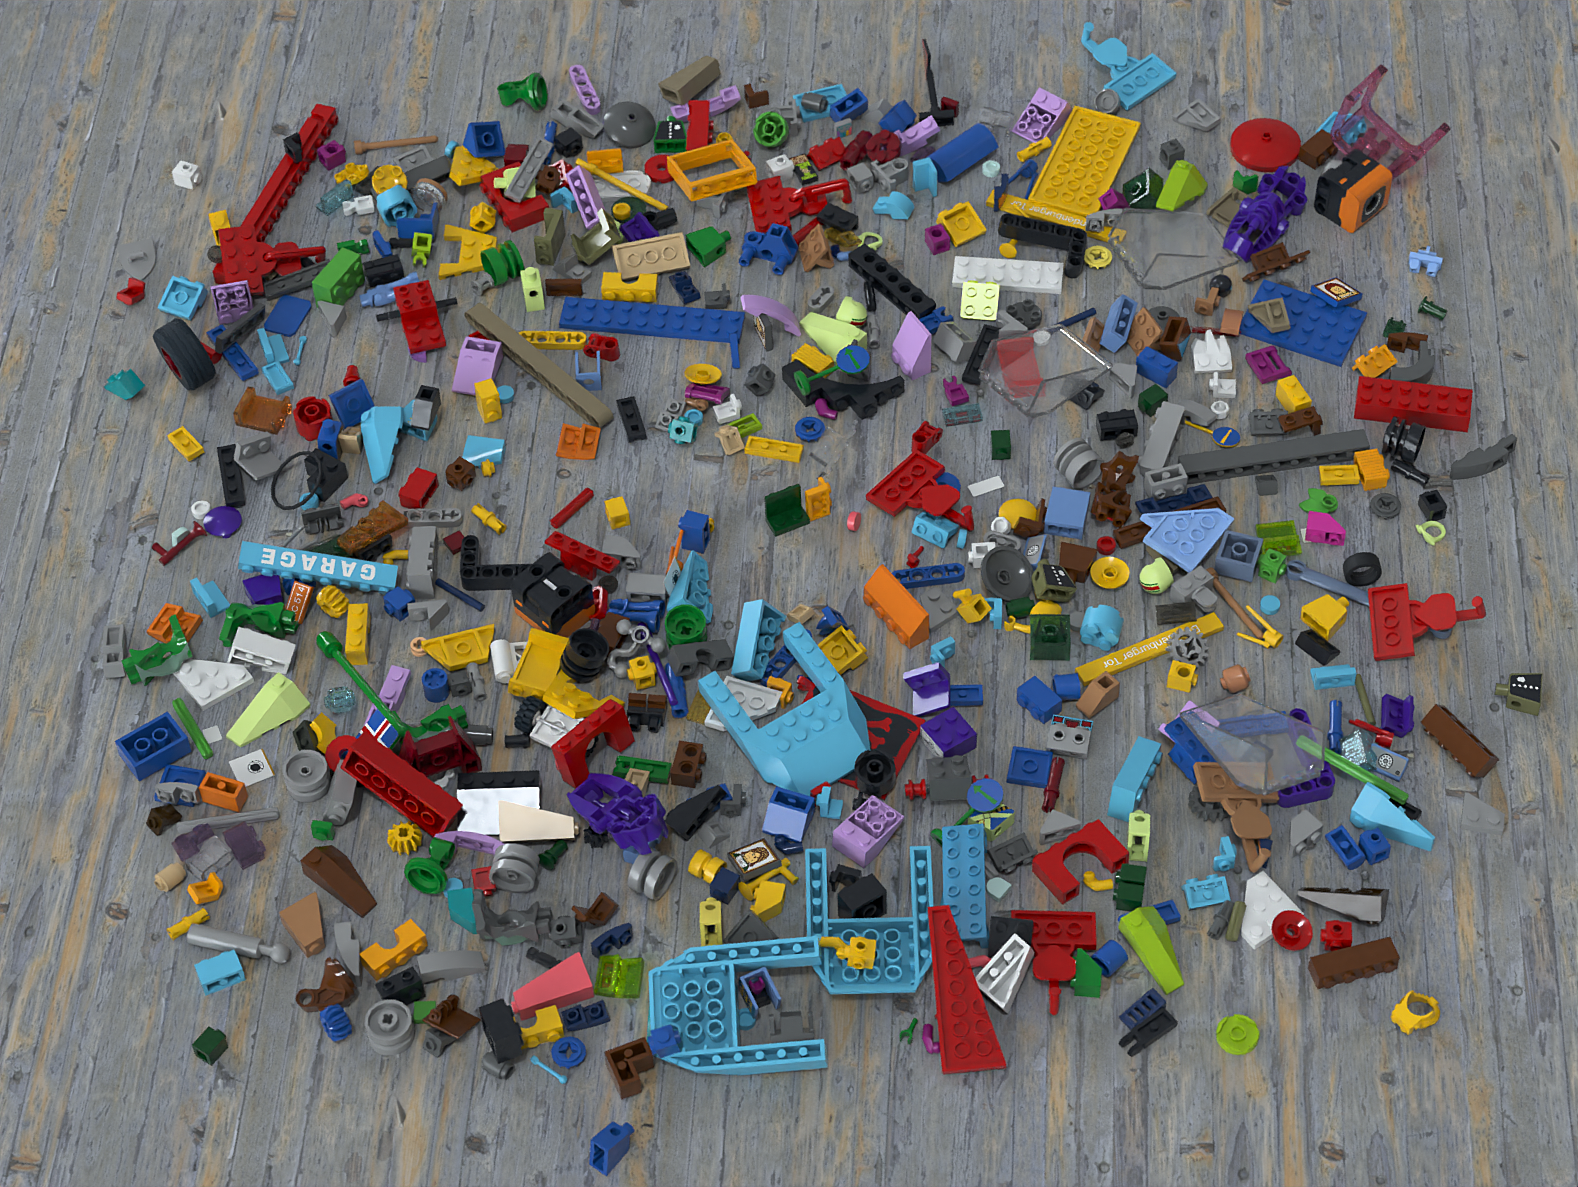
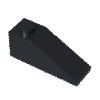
[665,785,727,841]

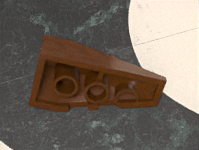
[300,845,377,918]

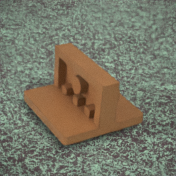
[798,224,834,272]
[1127,307,1163,356]

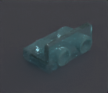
[316,179,353,216]

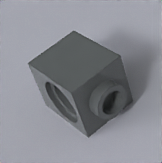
[1159,139,1185,170]

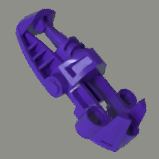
[1222,166,1308,263]
[567,773,668,855]

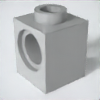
[847,162,873,194]

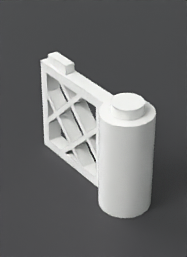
[490,639,527,683]

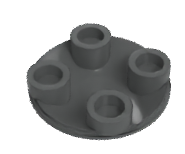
[1006,299,1042,328]

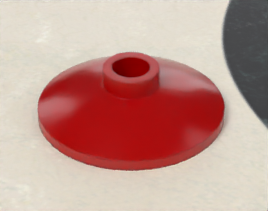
[1271,910,1313,951]

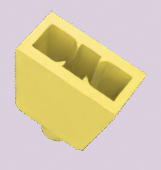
[700,897,723,946]

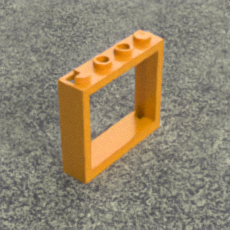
[667,139,757,202]

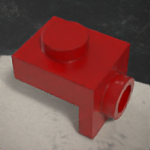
[116,277,146,305]
[471,866,496,897]

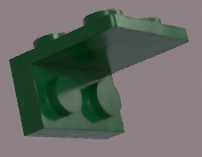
[764,484,810,537]

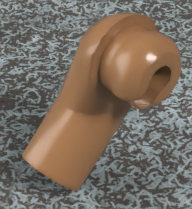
[685,397,709,411]

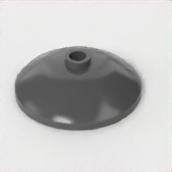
[604,101,656,148]
[981,546,1034,602]

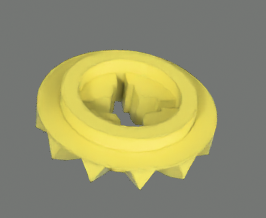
[1084,246,1112,270]

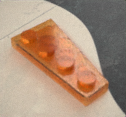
[337,500,408,554]

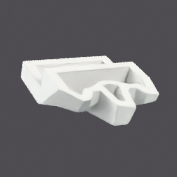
[1191,329,1232,374]

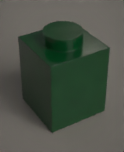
[1138,383,1168,417]
[990,430,1011,460]
[192,1026,228,1066]

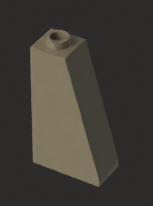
[658,55,721,106]

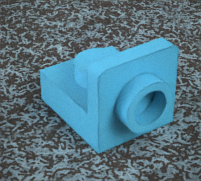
[984,598,1002,629]
[930,636,955,668]

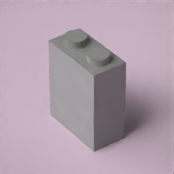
[323,759,357,826]

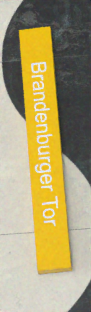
[986,190,1126,246]
[1075,612,1224,686]

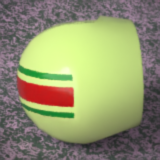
[836,296,867,328]
[1139,557,1174,594]

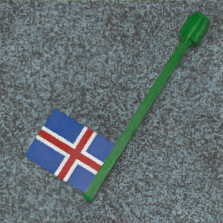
[316,631,409,759]

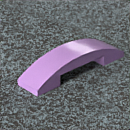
[670,85,741,122]
[741,295,801,336]
[434,831,504,855]

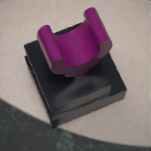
[748,977,771,1008]

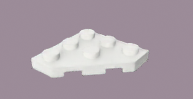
[173,659,254,711]
[705,676,783,732]
[1241,871,1304,950]

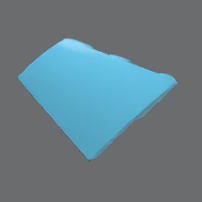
[462,435,506,469]

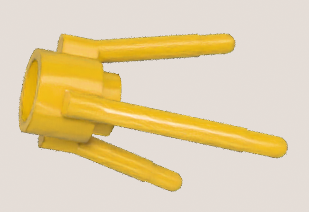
[1237,605,1284,649]

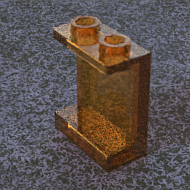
[233,386,292,435]

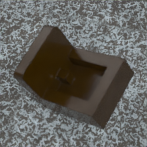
[146,804,182,836]

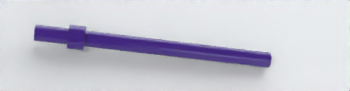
[638,622,678,706]

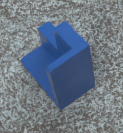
[397,203,439,239]

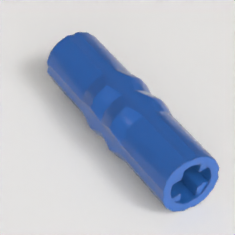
[665,662,689,718]

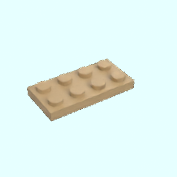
[612,232,690,281]

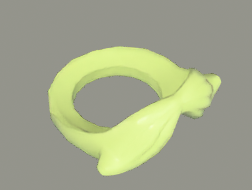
[854,232,883,251]
[1416,521,1446,546]

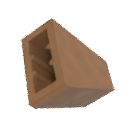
[279,892,326,958]

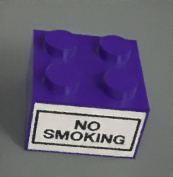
[920,707,977,758]

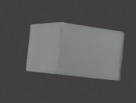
[862,98,892,125]
[317,300,347,338]
[1107,363,1137,399]
[1039,809,1081,845]

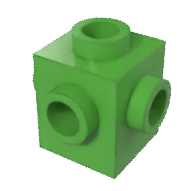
[1257,548,1287,584]

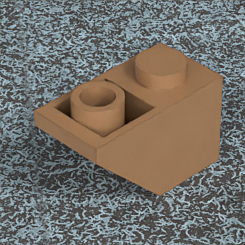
[1076,671,1120,719]

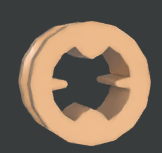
[410,637,427,657]

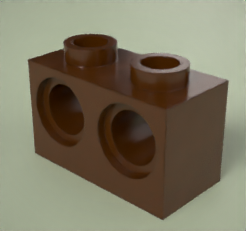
[670,740,707,788]

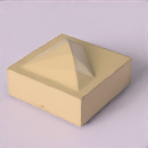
[787,604,815,624]

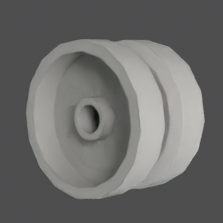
[282,750,331,802]
[489,844,540,893]
[628,847,677,901]
[365,1000,415,1056]

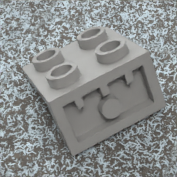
[234,431,286,480]

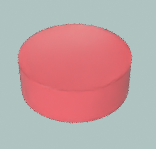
[847,511,861,531]

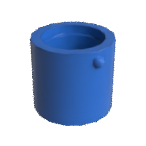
[422,668,450,703]
[1052,673,1081,701]
[1091,940,1128,977]

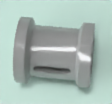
[470,272,494,295]

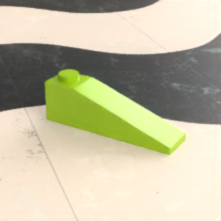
[1156,160,1208,211]
[1118,906,1184,996]

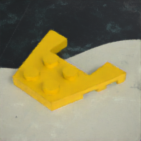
[439,224,497,280]
[542,669,625,719]

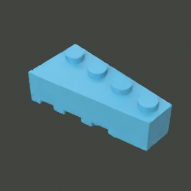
[731,599,787,681]
[1107,736,1163,822]

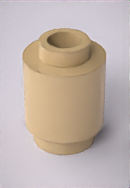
[154,862,186,892]

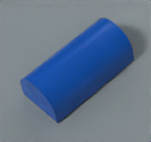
[1325,825,1365,870]

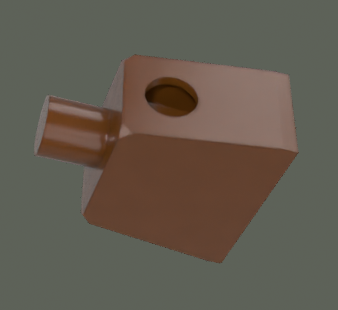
[1059,541,1098,584]

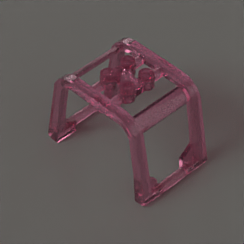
[1330,64,1451,180]

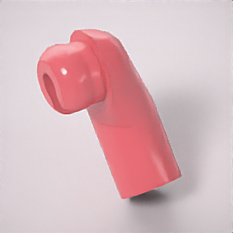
[340,493,369,509]
[968,955,991,968]

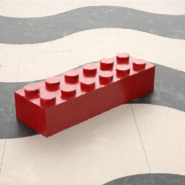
[1354,376,1473,432]
[340,731,463,837]

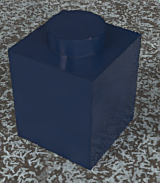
[709,867,741,905]

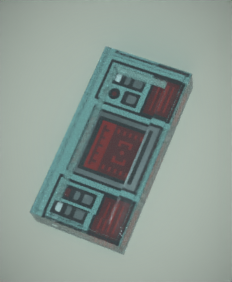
[942,403,983,427]

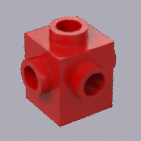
[1320,920,1352,951]

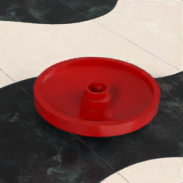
[1230,118,1301,173]

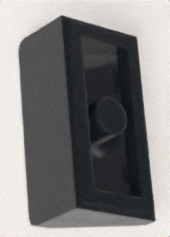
[1295,629,1340,666]

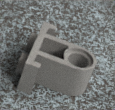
[765,99,801,136]
[870,158,908,195]
[695,187,734,219]

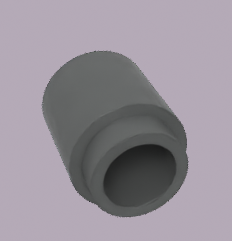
[801,92,828,113]
[464,724,493,746]
[482,1051,515,1080]

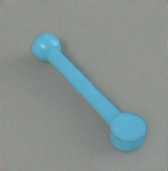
[294,336,307,365]
[530,1055,567,1084]

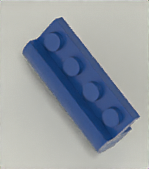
[926,123,999,182]

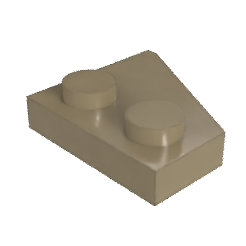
[1248,297,1290,333]

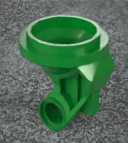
[497,72,548,111]
[404,837,455,894]

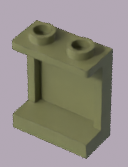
[534,208,565,266]
[571,208,621,265]

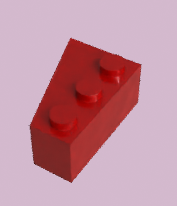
[686,100,714,151]

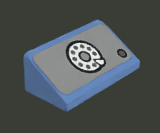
[1023,535,1047,572]
[1362,743,1409,782]

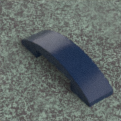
[1135,484,1213,515]

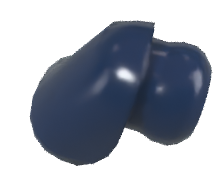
[774,835,804,855]

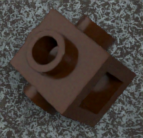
[535,165,562,196]
[445,456,476,491]

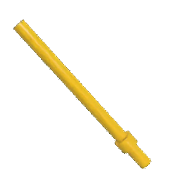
[575,158,669,211]

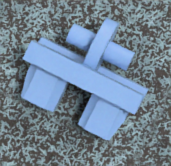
[1408,246,1443,277]

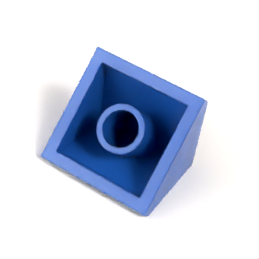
[463,121,505,158]

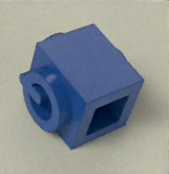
[383,586,415,622]
[1358,828,1391,865]
[648,1024,682,1058]

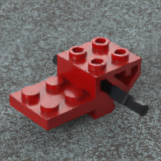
[376,280,458,354]

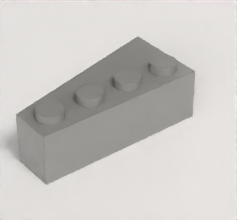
[1137,401,1185,475]
[406,526,438,599]

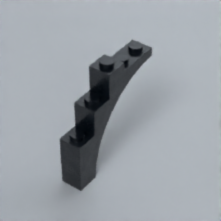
[782,359,905,420]

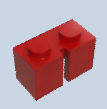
[398,467,439,509]

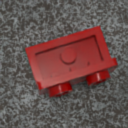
[806,137,846,171]

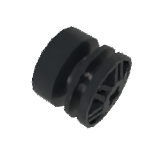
[1382,416,1426,463]
[560,628,609,682]

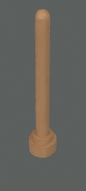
[354,135,438,155]
[1206,567,1264,640]

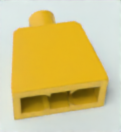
[1300,594,1349,641]

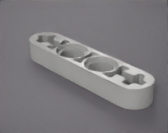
[387,508,463,528]

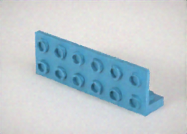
[942,823,989,949]

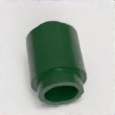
[1005,596,1035,619]

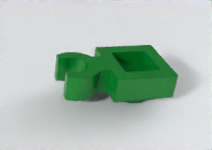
[337,239,369,254]

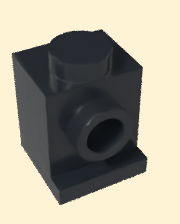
[1418,489,1447,522]

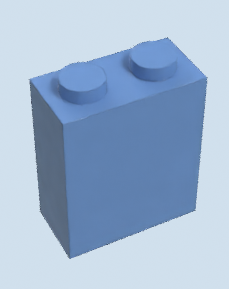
[1044,487,1091,540]

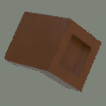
[744,84,769,109]

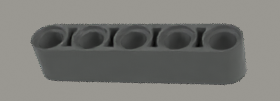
[370,155,451,202]

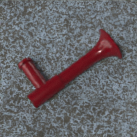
[152,521,207,566]

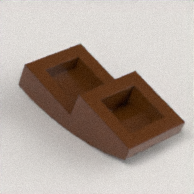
[1387,332,1428,353]

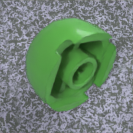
[753,112,789,147]

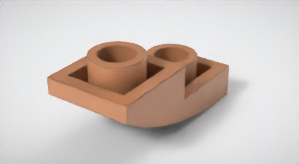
[1220,308,1244,335]

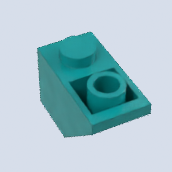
[104,368,145,400]
[447,888,477,934]

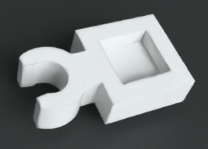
[342,195,375,216]

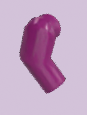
[815,398,838,420]
[922,1024,940,1054]

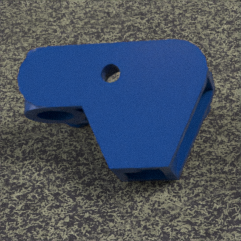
[739,223,798,275]

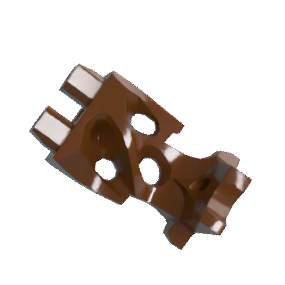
[1090,451,1139,528]

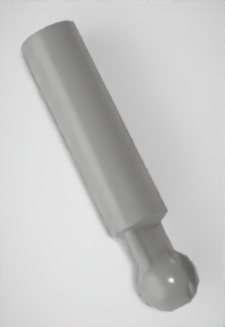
[187,923,291,964]

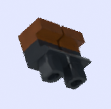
[627,693,668,733]

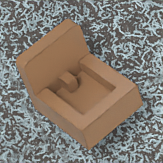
[1194,287,1221,316]

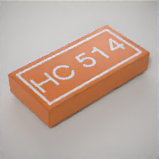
[286,581,314,624]

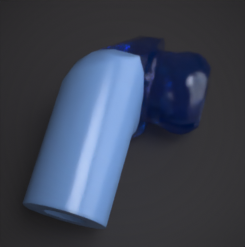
[830,244,852,261]

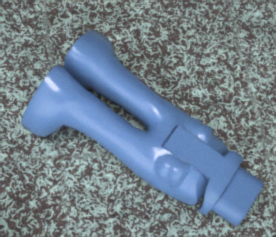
[359,272,419,307]

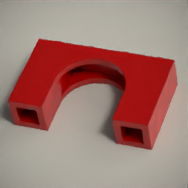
[479,161,549,233]
[551,699,635,789]
[1032,819,1130,905]

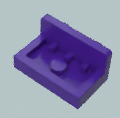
[619,212,660,242]
[1381,694,1415,738]

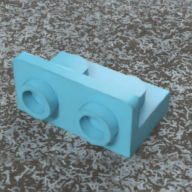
[911,511,959,548]
[1181,874,1231,910]

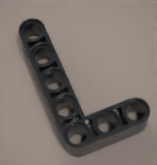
[998,214,1087,279]
[460,535,532,591]

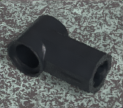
[643,208,677,231]

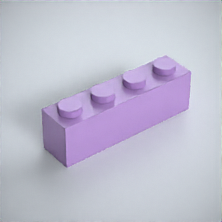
[565,165,606,230]

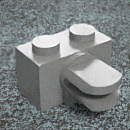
[1170,565,1218,612]

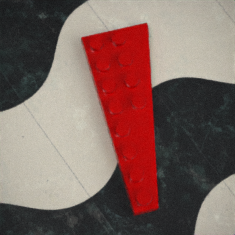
[928,905,1007,1074]

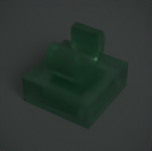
[1383,317,1407,338]

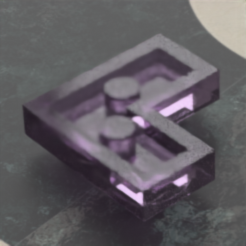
[171,823,215,862]

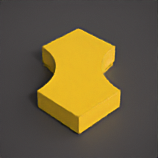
[310,712,337,754]

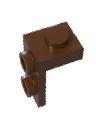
[1278,406,1323,436]
[1013,498,1047,538]
[571,892,619,925]

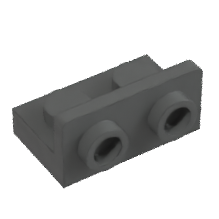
[1248,408,1289,436]

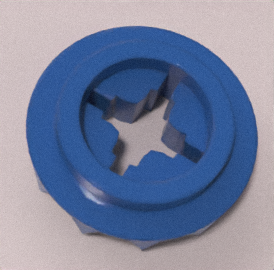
[795,417,825,442]
[551,1037,586,1069]

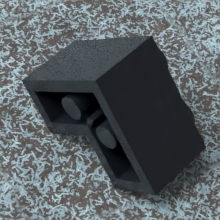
[304,448,348,503]

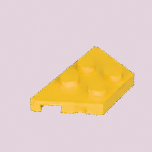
[421,624,495,671]

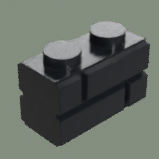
[363,254,405,288]
[1096,409,1138,441]

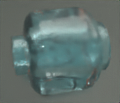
[324,686,355,714]

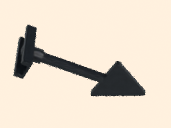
[919,39,955,127]

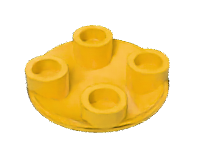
[334,162,369,186]
[372,165,407,195]
[999,499,1037,529]

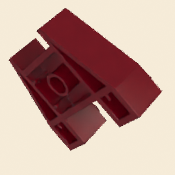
[399,716,482,777]

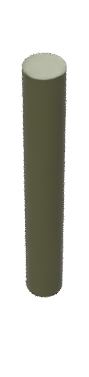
[1355,674,1376,726]

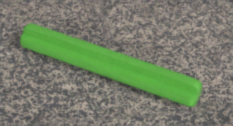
[172,698,213,759]

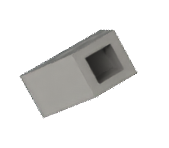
[602,535,641,570]
[1289,809,1323,859]

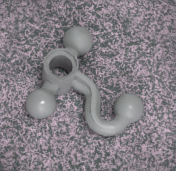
[607,619,666,678]

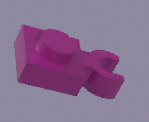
[943,375,969,406]

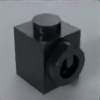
[554,127,583,159]

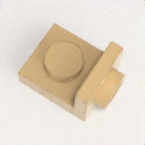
[714,425,745,456]

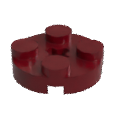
[866,129,902,165]

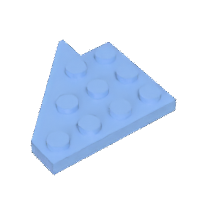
[1140,508,1234,573]

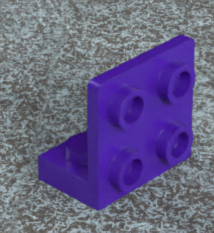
[903,662,950,717]

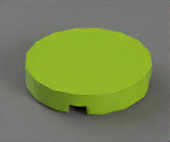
[1216,1014,1260,1055]

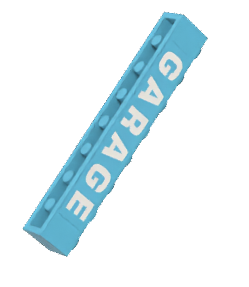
[238,541,398,595]

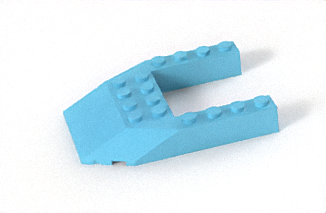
[698,622,871,796]
[805,846,933,994]
[648,936,828,1075]

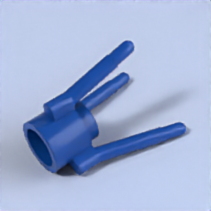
[1008,159,1038,200]

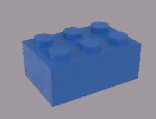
[115,711,192,781]

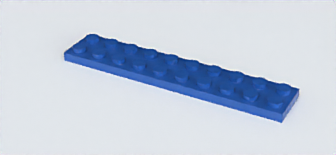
[559,297,745,344]

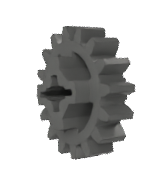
[1188,786,1229,822]

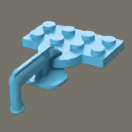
[1081,22,1177,111]

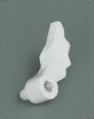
[435,769,455,789]

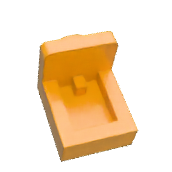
[767,676,794,709]
[187,872,223,905]

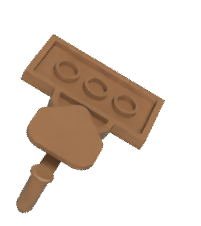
[1193,762,1279,873]

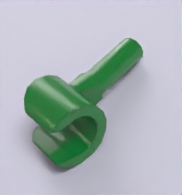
[899,1018,918,1045]

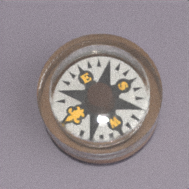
[410,178,448,214]

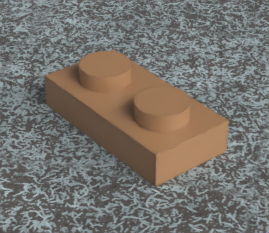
[1081,317,1105,356]

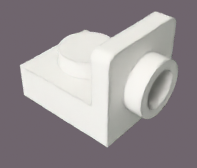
[1209,372,1236,398]

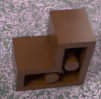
[604,1037,654,1100]

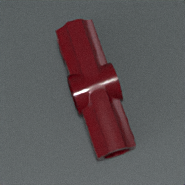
[840,130,873,170]

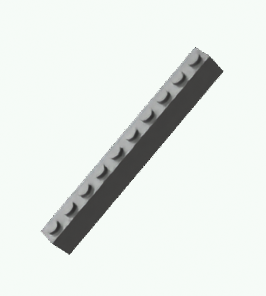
[1178,429,1370,485]

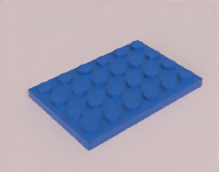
[1239,279,1367,367]

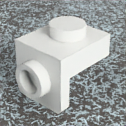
[713,394,742,424]

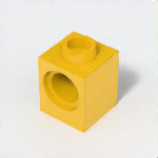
[604,496,630,530]
[1167,660,1199,693]

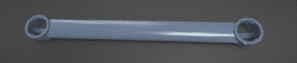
[1286,560,1453,639]

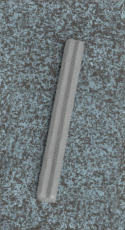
[177,807,279,834]

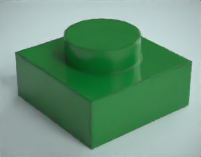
[310,820,335,841]

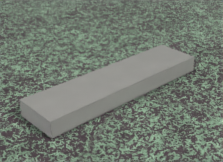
[504,135,554,203]

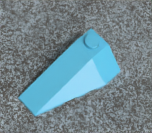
[361,407,404,484]
[667,550,713,624]
[1349,782,1435,851]

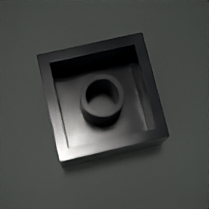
[837,873,887,919]
[479,998,524,1064]

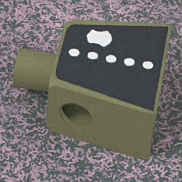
[1031,559,1077,602]
[1494,673,1543,716]

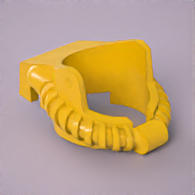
[1391,990,1440,1035]

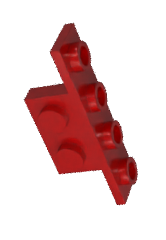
[544,531,620,581]

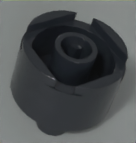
[854,749,896,798]

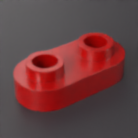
[589,586,608,622]

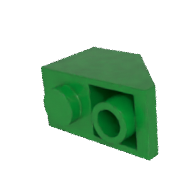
[1070,948,1102,998]

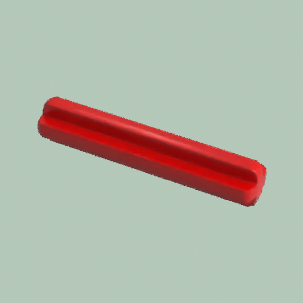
[550,487,594,529]

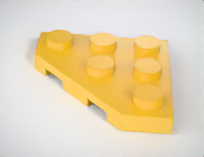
[449,146,498,186]

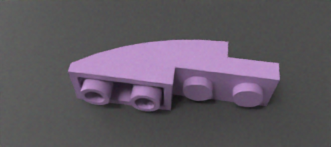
[880,115,941,156]
[363,665,411,727]

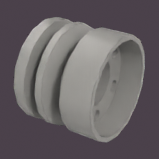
[1053,438,1104,489]

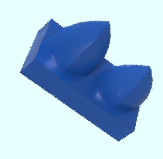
[816,606,850,635]

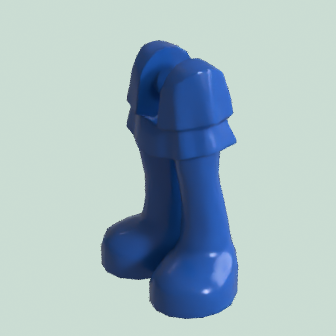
[606,598,666,633]

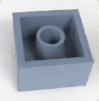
[1215,530,1264,582]

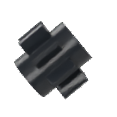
[584,826,609,849]

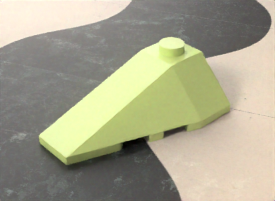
[799,312,867,365]
[226,672,311,747]

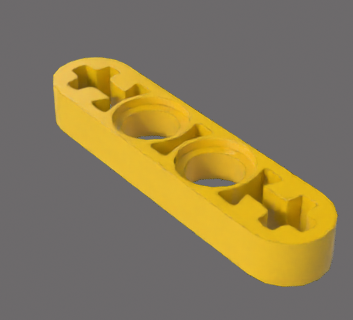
[518,331,587,350]

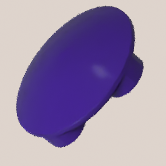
[203,506,242,539]

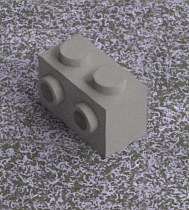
[933,322,976,362]
[1144,463,1188,500]
[626,573,668,606]
[1046,723,1091,759]

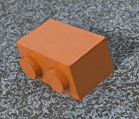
[199,772,248,812]

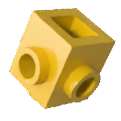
[469,201,496,233]
[627,655,657,690]
[844,937,876,969]

